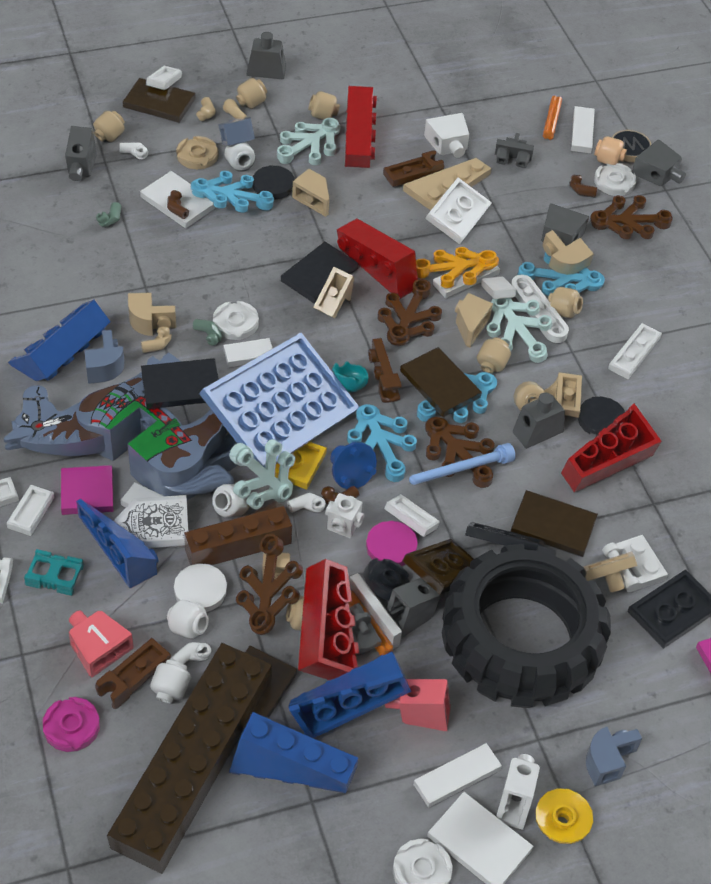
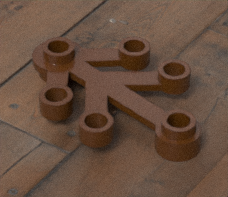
[590,195,673,239]
[377,279,442,346]
[425,417,495,488]
[236,534,303,635]

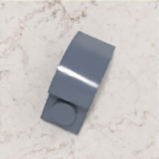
[218,117,255,146]
[84,330,125,384]
[586,727,642,786]

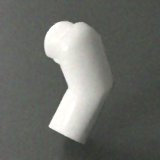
[120,142,148,159]
[287,493,326,513]
[170,642,211,664]

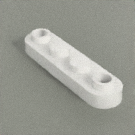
[511,275,569,343]

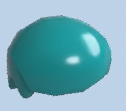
[332,361,369,393]

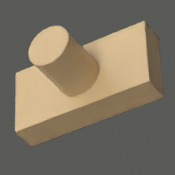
[584,552,638,592]

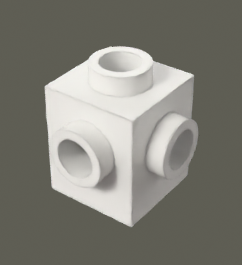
[325,493,364,538]

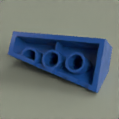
[8,300,110,381]
[288,652,411,738]
[229,712,358,793]

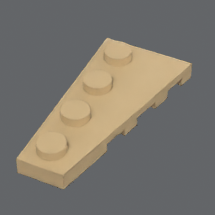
[403,158,491,211]

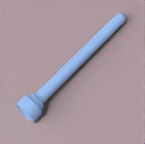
[409,443,515,485]

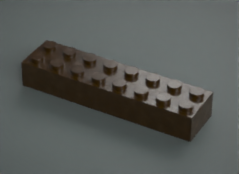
[107,643,272,874]

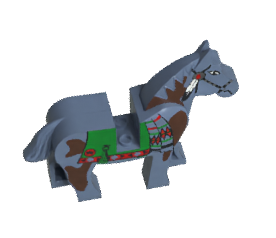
[4,352,237,500]

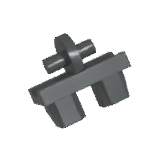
[495,133,534,168]
[349,603,382,656]

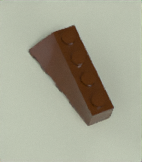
[184,501,292,565]

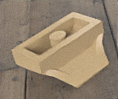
[544,373,582,418]

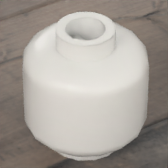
[224,142,255,171]
[212,484,249,517]
[167,600,209,639]
[150,660,191,704]

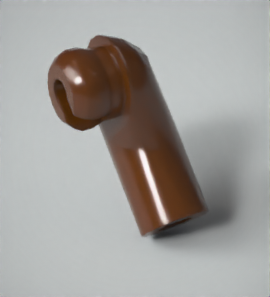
[569,174,597,197]
[167,190,189,219]
[321,486,360,504]

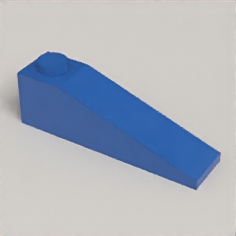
[76,499,159,588]

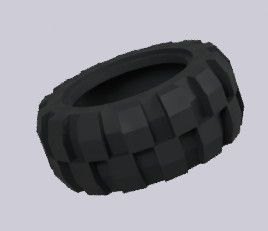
[441,544,611,708]

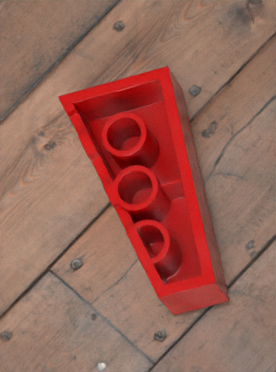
[345,86,377,168]
[337,218,418,300]
[561,403,662,493]
[298,559,359,680]

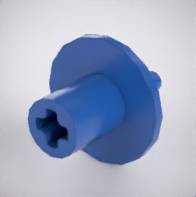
[330,442,377,489]

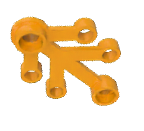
[416,247,499,288]

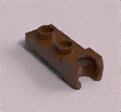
[383,150,444,187]
[368,338,402,403]
[95,638,171,709]

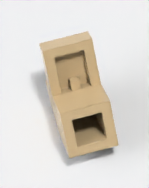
[543,230,594,275]
[128,293,176,336]

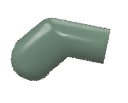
[96,202,122,227]
[193,319,222,346]

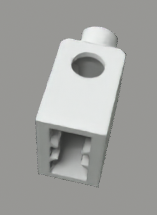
[424,113,469,158]
[496,754,540,830]

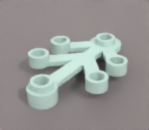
[277,118,341,165]
[487,298,552,363]
[229,439,295,509]

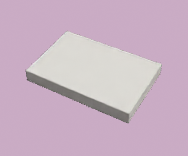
[140,171,217,228]
[425,178,492,244]
[427,792,534,884]

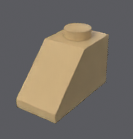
[292,169,329,217]
[455,293,493,347]

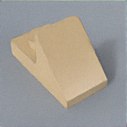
[313,267,354,318]

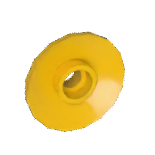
[535,788,593,844]

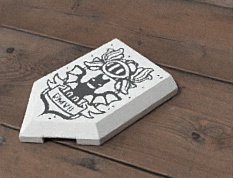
[114,495,188,549]

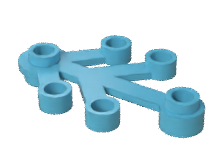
[190,171,274,213]
[518,252,605,296]
[417,372,497,423]
[347,404,417,482]

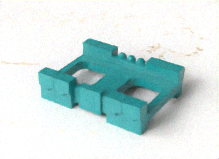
[24,549,84,596]

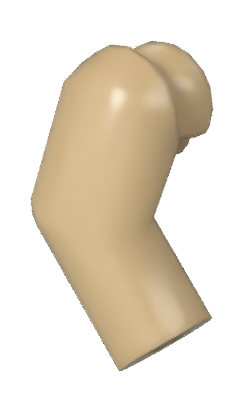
[196,97,216,121]
[223,99,247,119]
[141,327,171,353]

